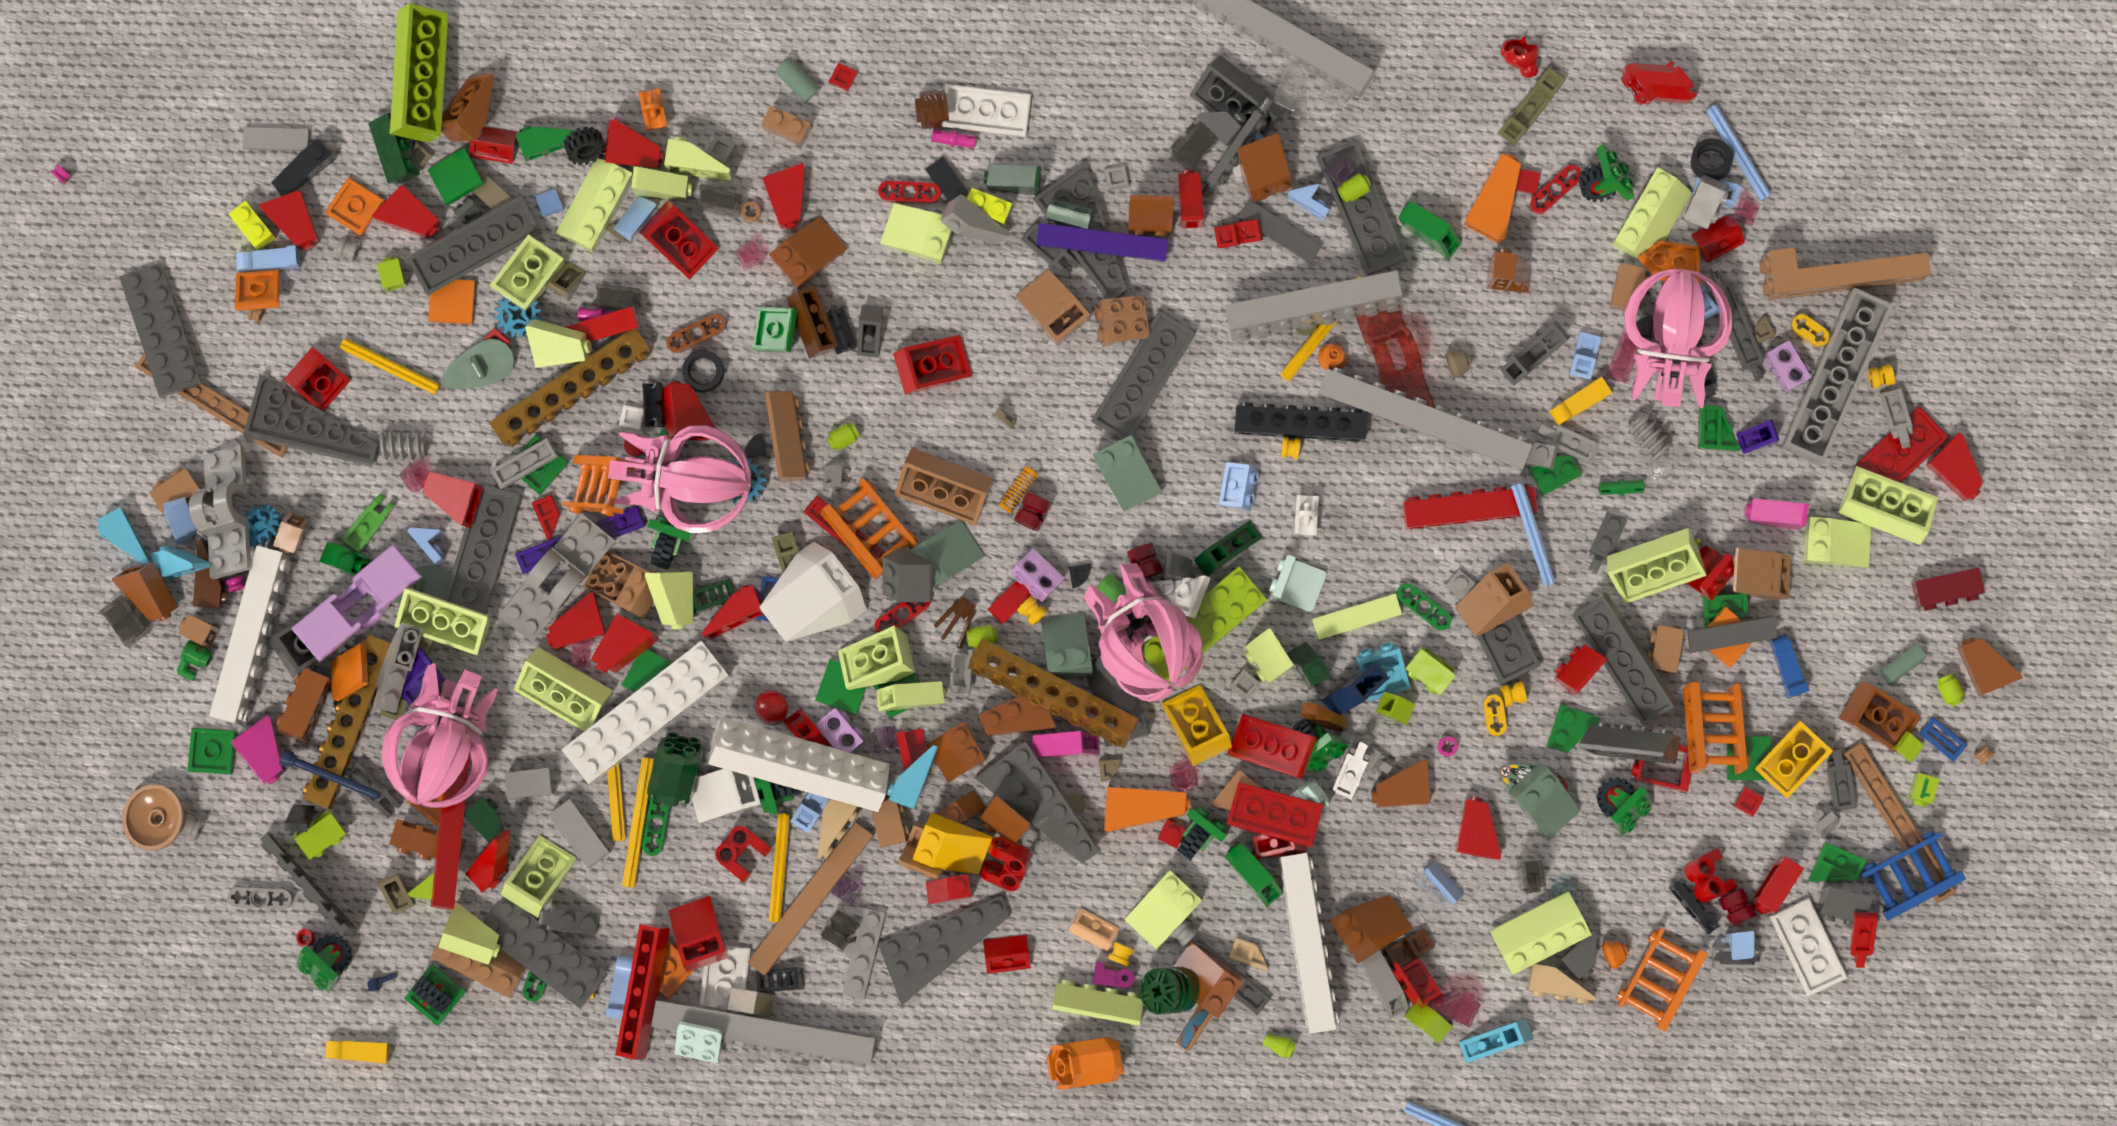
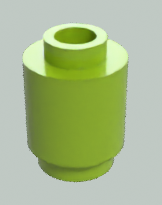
[1337,173,1371,203]
[826,422,860,452]
[966,624,999,649]
[1936,673,1966,707]

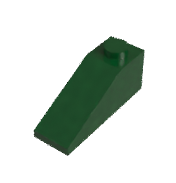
[1194,520,1263,577]
[464,797,513,864]

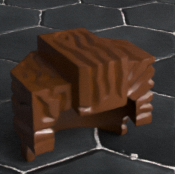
[915,90,949,130]

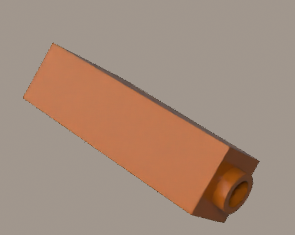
[1463,154,1521,245]
[1104,787,1190,832]

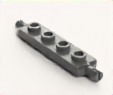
[1202,97,1274,198]
[1710,270,1764,381]

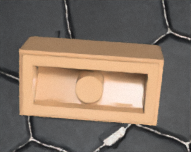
[1069,908,1120,952]

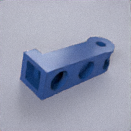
[1770,633,1810,699]

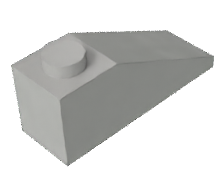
[940,194,1010,244]

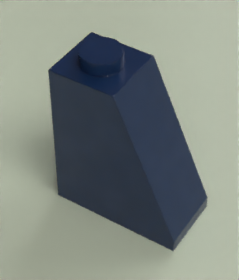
[1322,661,1389,715]

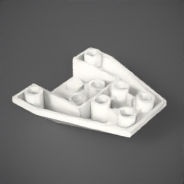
[759,542,867,642]

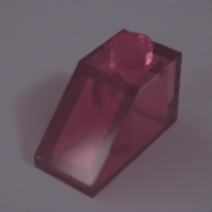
[1605,332,1640,384]
[1426,990,1481,1028]

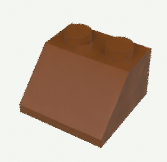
[926,722,986,783]

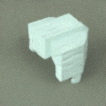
[1290,780,1332,810]

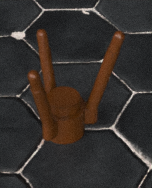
[934,597,976,649]

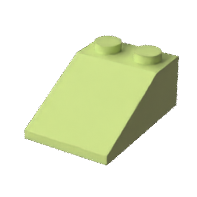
[664,137,733,182]
[880,203,953,265]
[490,234,565,311]
[1803,517,1871,568]
[838,626,915,690]
[1244,628,1294,685]
[501,835,577,918]
[1124,870,1202,950]

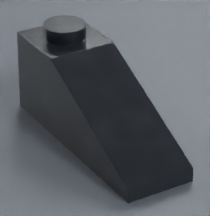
[271,138,336,196]

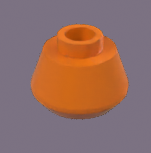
[1318,343,1347,370]
[1601,941,1629,969]

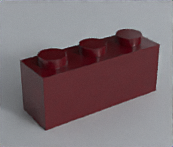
[1911,567,1985,611]

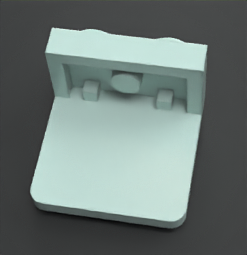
[1269,555,1326,612]
[674,1022,723,1064]

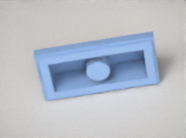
[613,196,657,241]
[164,498,198,545]
[1423,862,1464,904]

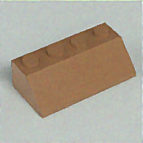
[765,391,810,483]
[894,448,993,526]
[430,937,527,998]

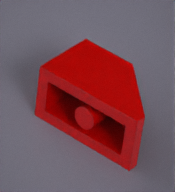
[783,708,830,747]
[1253,835,1307,859]

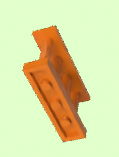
[562,455,635,517]
[821,478,918,581]
[1683,682,1749,774]
[1616,928,1708,1031]

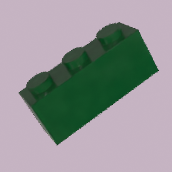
[368,113,420,184]

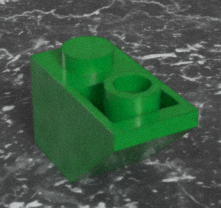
[319,542,373,576]

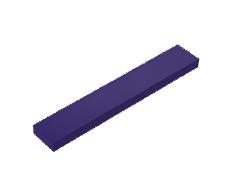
[1036,223,1168,262]
[515,506,646,575]

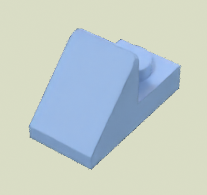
[1287,184,1330,220]
[407,528,444,566]
[1725,931,1754,960]

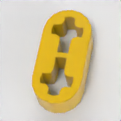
[1791,314,1829,347]
[1483,694,1507,736]

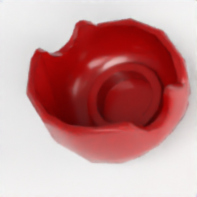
[755,690,789,726]

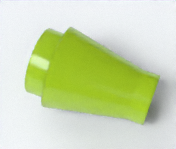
[1262,1033,1297,1059]

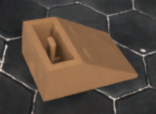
[1015,269,1090,346]
[1732,548,1791,600]
[583,551,654,619]
[1455,562,1533,637]

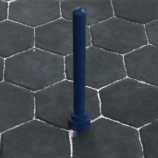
[279,749,381,799]

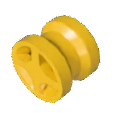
[1280,436,1301,460]
[1108,942,1134,967]

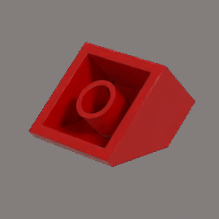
[284,347,351,411]
[1554,644,1607,696]

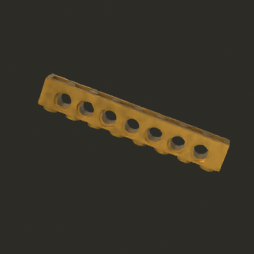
[489,329,651,447]
[302,635,391,809]
[968,638,1139,749]

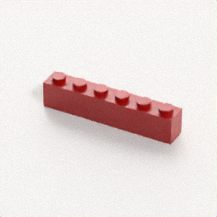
[1402,484,1538,530]
[615,923,670,1060]

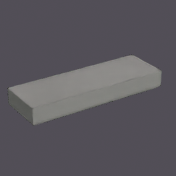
[242,127,310,151]
[490,438,558,490]

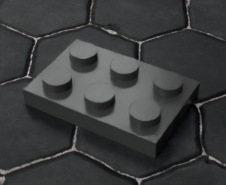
[1477,616,1541,685]

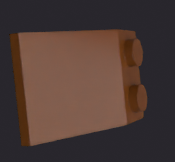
[441,73,494,142]
[1237,133,1292,202]
[1128,195,1174,238]
[769,216,848,290]
[1839,681,1921,754]
[980,795,1031,844]
[1330,895,1413,964]
[1173,940,1246,1019]

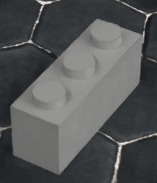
[549,799,611,869]

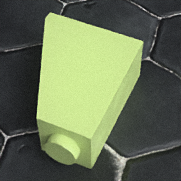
[632,167,693,201]
[525,319,592,368]
[645,571,693,629]
[876,681,945,712]
[438,903,500,965]

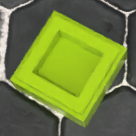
[1894,731,1924,763]

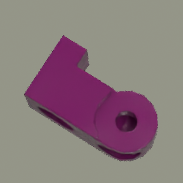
[1092,962,1135,988]

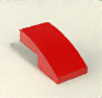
[1214,218,1263,248]
[987,581,1032,625]

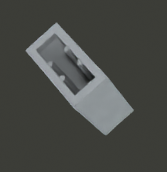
[1361,950,1409,1019]

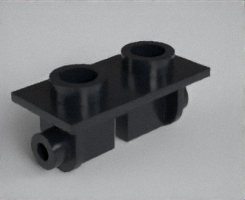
[826,307,857,355]
[642,382,665,427]

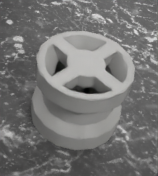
[336,236,361,262]
[180,814,205,841]
[1170,920,1198,947]

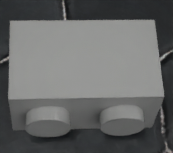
[1684,174,1729,229]
[505,764,554,800]

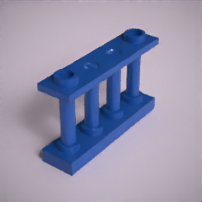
[1861,830,1966,921]

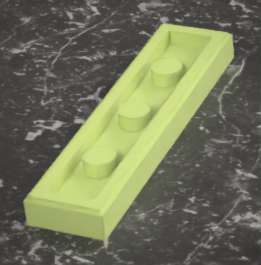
[1312,594,1402,640]

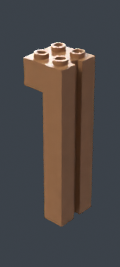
[1759,247,1931,301]

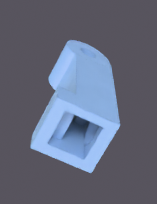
[236,245,300,272]
[605,955,633,1019]

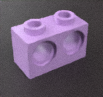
[1764,340,1812,393]
[1011,548,1065,602]
[815,708,864,753]

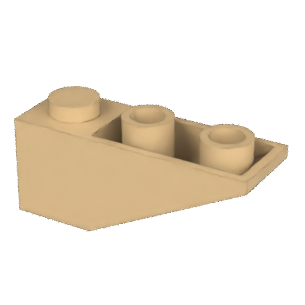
[817,799,859,860]
[1527,964,1596,1004]

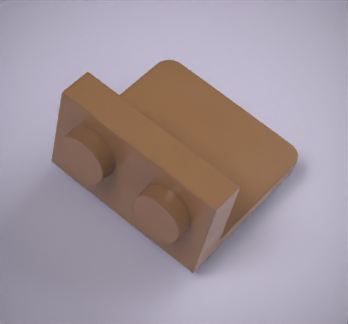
[1094,296,1150,347]
[898,821,943,879]

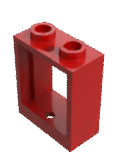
[1631,745,1692,793]
[1750,856,1804,915]

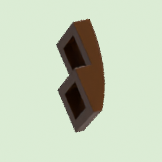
[1383,928,1435,970]

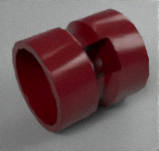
[1013,492,1052,532]
[1127,543,1163,579]
[1718,887,1757,927]

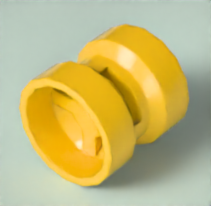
[1867,363,1895,389]
[1017,596,1048,626]
[1500,681,1527,707]

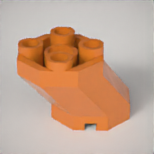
[1046,1037,1124,1090]

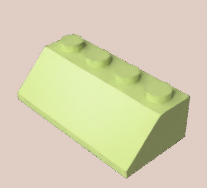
[555,158,633,253]
[1612,167,1692,261]
[1838,466,1938,545]
[1607,528,1707,604]
[394,587,490,655]
[514,646,613,732]
[1489,891,1592,975]
[1052,980,1143,1026]

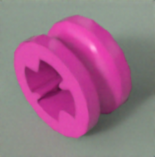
[50,164,72,185]
[225,576,246,593]
[1437,737,1458,757]

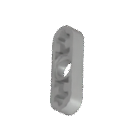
[227,887,293,909]

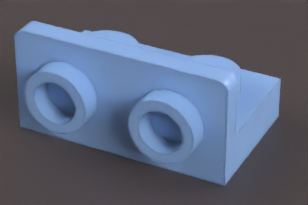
[1218,462,1259,511]

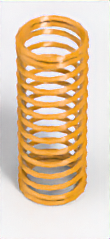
[998,466,1039,514]

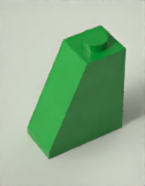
[1398,201,1462,260]
[1224,842,1283,908]

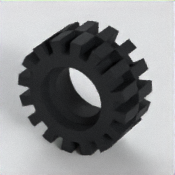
[563,126,606,165]

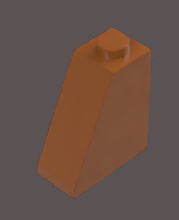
[112,562,178,621]
[1957,637,2023,696]
[1371,759,1431,808]

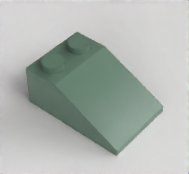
[1092,434,1163,511]
[910,520,985,590]
[1041,613,1093,680]
[1507,763,1581,840]

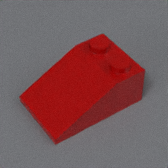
[639,201,719,280]
[893,335,972,395]

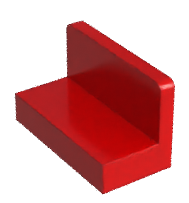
[470,127,518,164]
[1691,215,1745,263]
[896,729,932,772]
[983,935,1031,974]

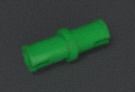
[1598,479,1644,496]

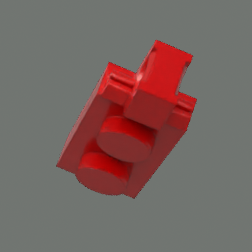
[1850,912,1878,968]

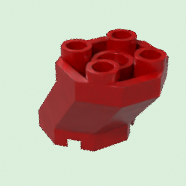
[1621,61,1697,106]

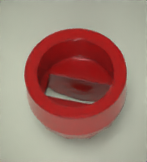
[296,929,316,947]

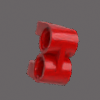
[715,826,772,883]
[980,837,1032,892]
[1684,847,1738,903]

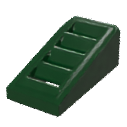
[693,578,735,615]

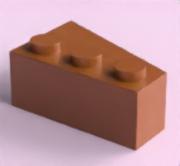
[1486,249,1531,293]
[276,668,331,745]
[978,696,1056,737]
[389,819,466,861]

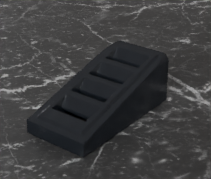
[756,967,804,993]

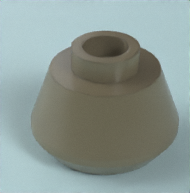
[1445,350,1472,378]

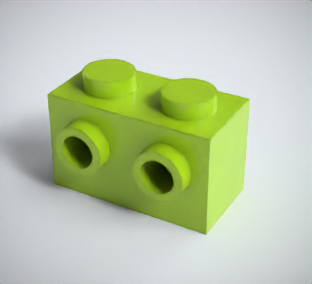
[1405,644,1457,695]
[292,809,346,860]

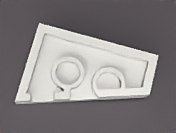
[1151,576,1210,619]

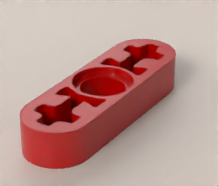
[1530,165,1581,215]
[878,181,941,204]
[875,601,931,633]

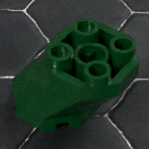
[647,732,704,806]

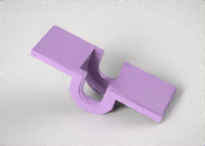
[291,544,423,662]

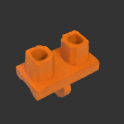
[638,88,668,131]

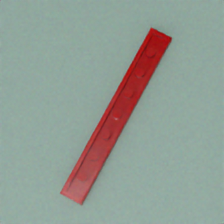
[431,752,470,910]

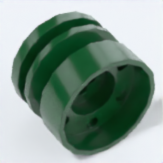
[1140,967,1199,1015]

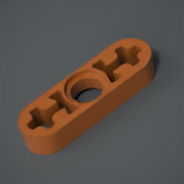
[666,314,726,354]
[1301,703,1348,732]

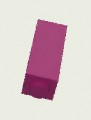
[1744,498,1809,531]
[231,715,282,785]
[1031,731,1100,758]

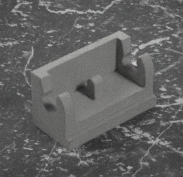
[1712,946,1760,969]

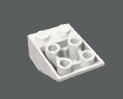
[692,769,762,823]

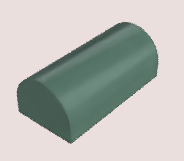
[775,57,821,104]
[1046,199,1093,229]
[1880,644,1927,685]

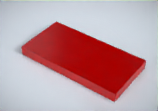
[1855,406,1950,483]
[1227,714,1317,779]
[1227,782,1324,848]

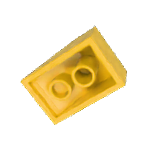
[1161,685,1232,766]
[1755,720,1833,799]
[912,812,993,874]

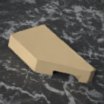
[1229,937,1269,972]

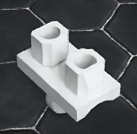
[1294,495,1319,536]

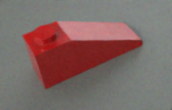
[702,585,764,640]
[465,829,510,893]

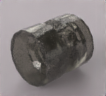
[820,909,860,951]

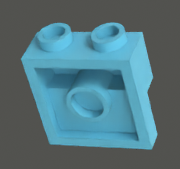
[1355,642,1411,701]

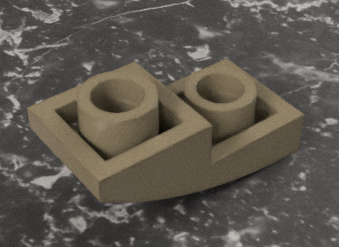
[473,171,512,209]

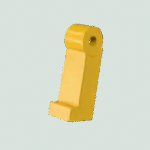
[1550,377,1613,426]
[325,1041,390,1064]

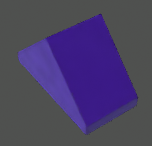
[1736,420,1780,454]

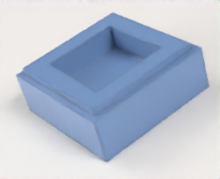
[535,189,564,218]

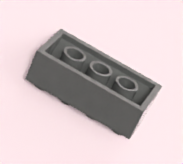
[1190,55,1288,138]
[1086,657,1149,747]
[1579,723,1680,764]

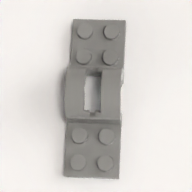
[189,444,251,579]
[499,513,616,643]

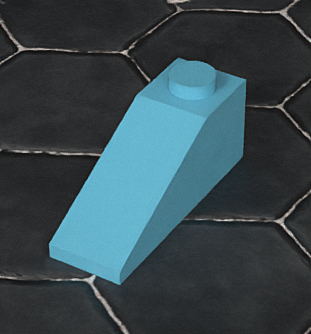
[97,508,152,564]
[151,546,211,579]
[887,745,938,810]
[1459,1018,1534,1063]

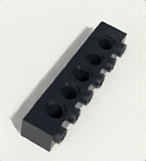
[1234,402,1367,442]

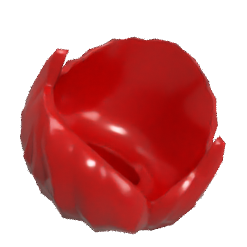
[1500,36,1539,78]

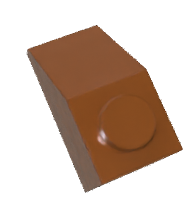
[937,790,986,824]

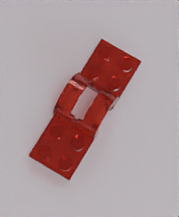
[1356,310,1435,426]

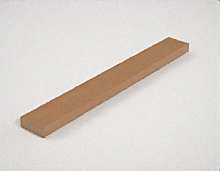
[135,353,289,458]
[1842,742,1956,904]
[747,822,874,977]

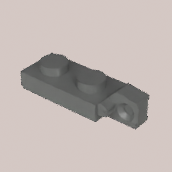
[1588,512,1627,573]
[1827,749,1856,811]

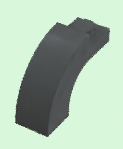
[1500,321,1571,386]

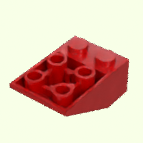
[668,896,730,972]

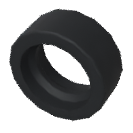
[1690,138,1733,181]
[682,350,724,392]

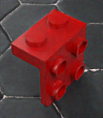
[1685,546,1735,601]
[1392,957,1443,1009]

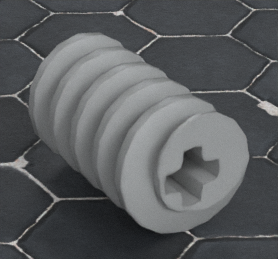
[1627,413,1672,462]
[380,432,426,460]

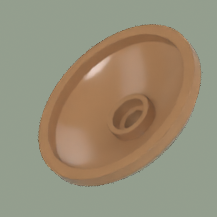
[122,784,184,851]

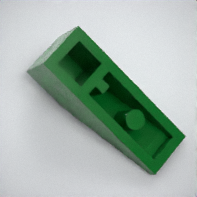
[515,126,577,162]

